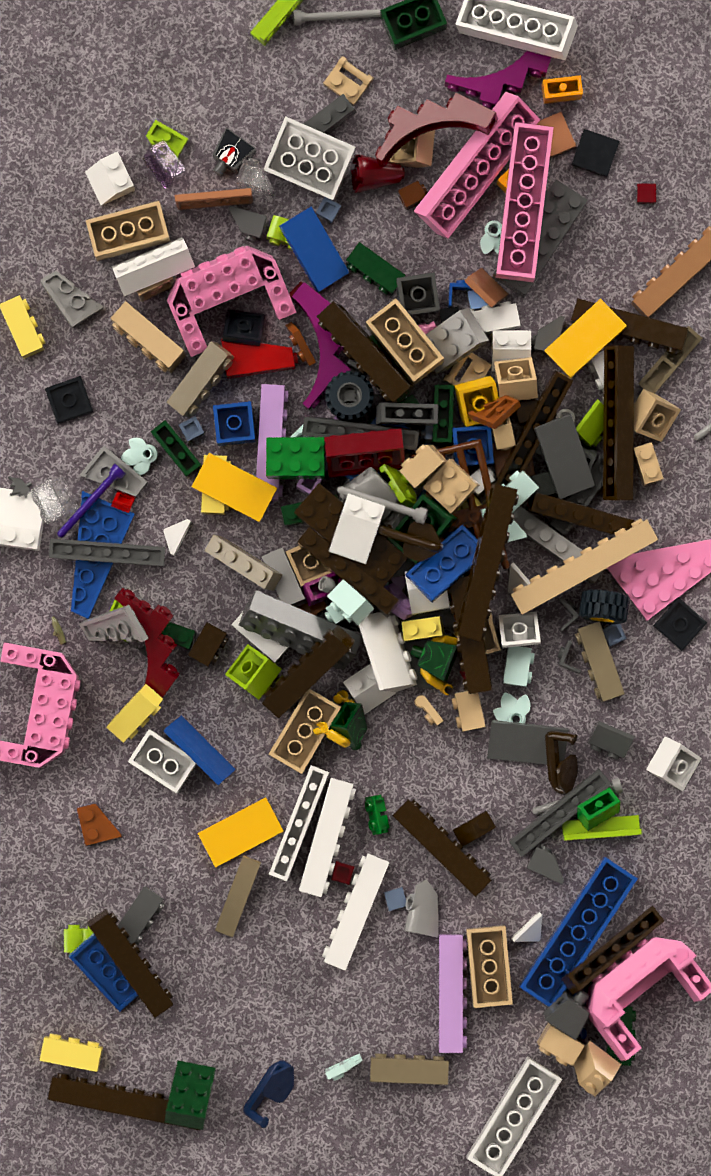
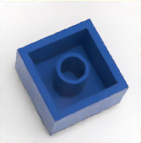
[213,401,256,446]
[452,426,494,468]

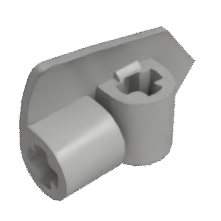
[404,879,439,938]

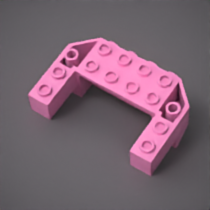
[167,246,297,357]
[0,643,81,768]
[586,937,711,1061]

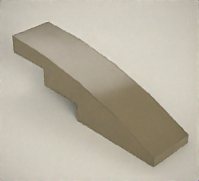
[638,326,703,394]
[215,855,261,937]

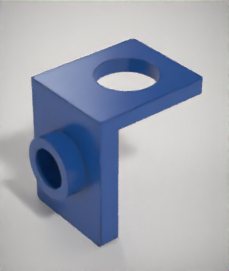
[448,280,473,308]

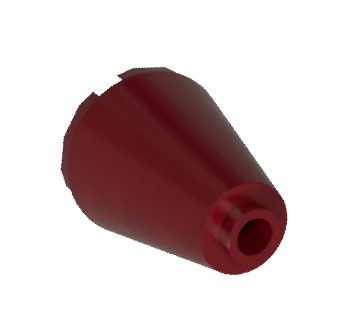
[351,154,405,193]

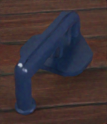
[243,1060,294,1128]

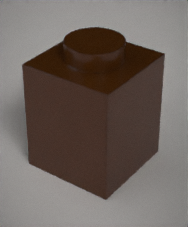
[397,181,428,211]

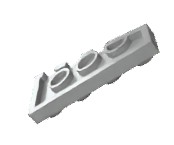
[79,605,148,642]

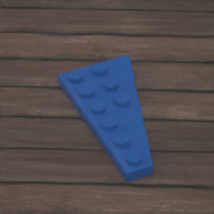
[71,491,135,619]

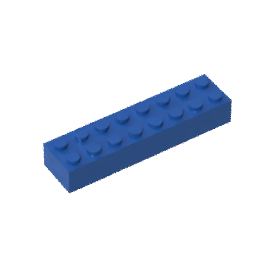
[519,857,638,1007]

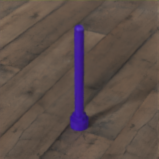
[57,464,126,538]

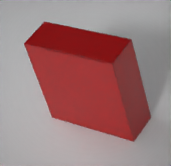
[111,490,136,513]

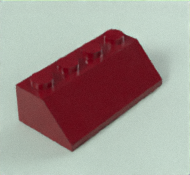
[324,429,405,478]

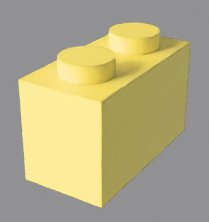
[401,616,444,642]

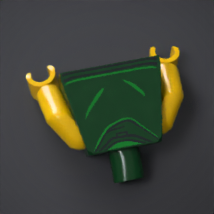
[410,635,458,695]
[313,690,367,750]

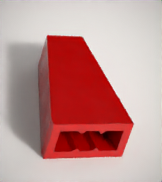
[221,339,298,379]

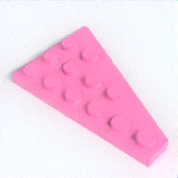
[606,539,711,621]

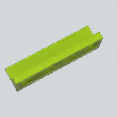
[250,0,303,46]
[562,815,642,840]

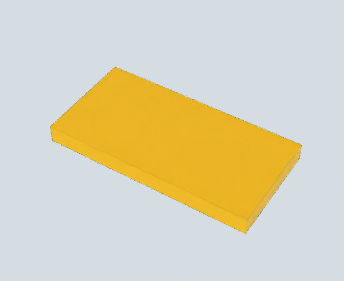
[544,299,627,378]
[191,453,278,523]
[198,797,284,868]

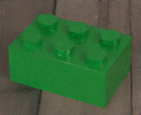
[266,437,326,479]

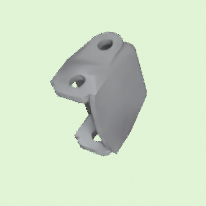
[340,467,399,524]

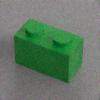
[577,787,621,831]

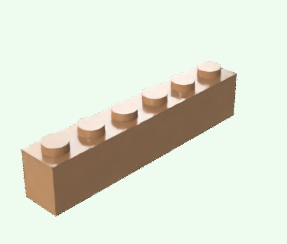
[631,226,711,318]

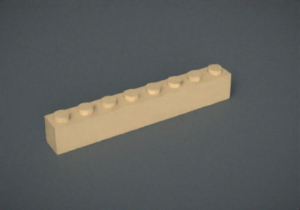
[510,519,658,615]

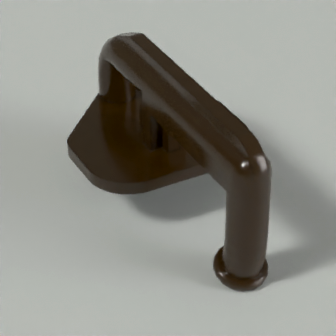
[377,521,443,562]
[545,731,578,795]

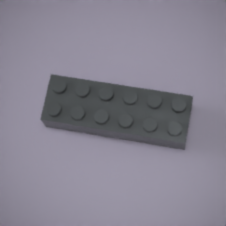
[492,179,588,298]
[238,590,362,670]

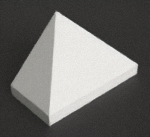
[164,519,192,556]
[508,562,531,594]
[511,911,542,942]

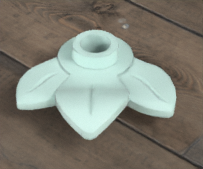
[480,220,502,254]
[121,438,158,475]
[493,693,530,723]

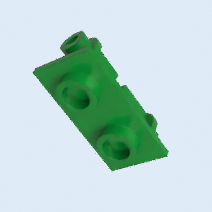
[365,794,390,835]

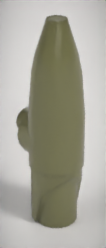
[51,616,67,645]

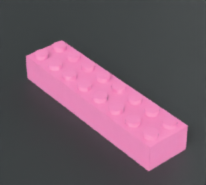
[414,92,540,239]
[495,122,553,283]

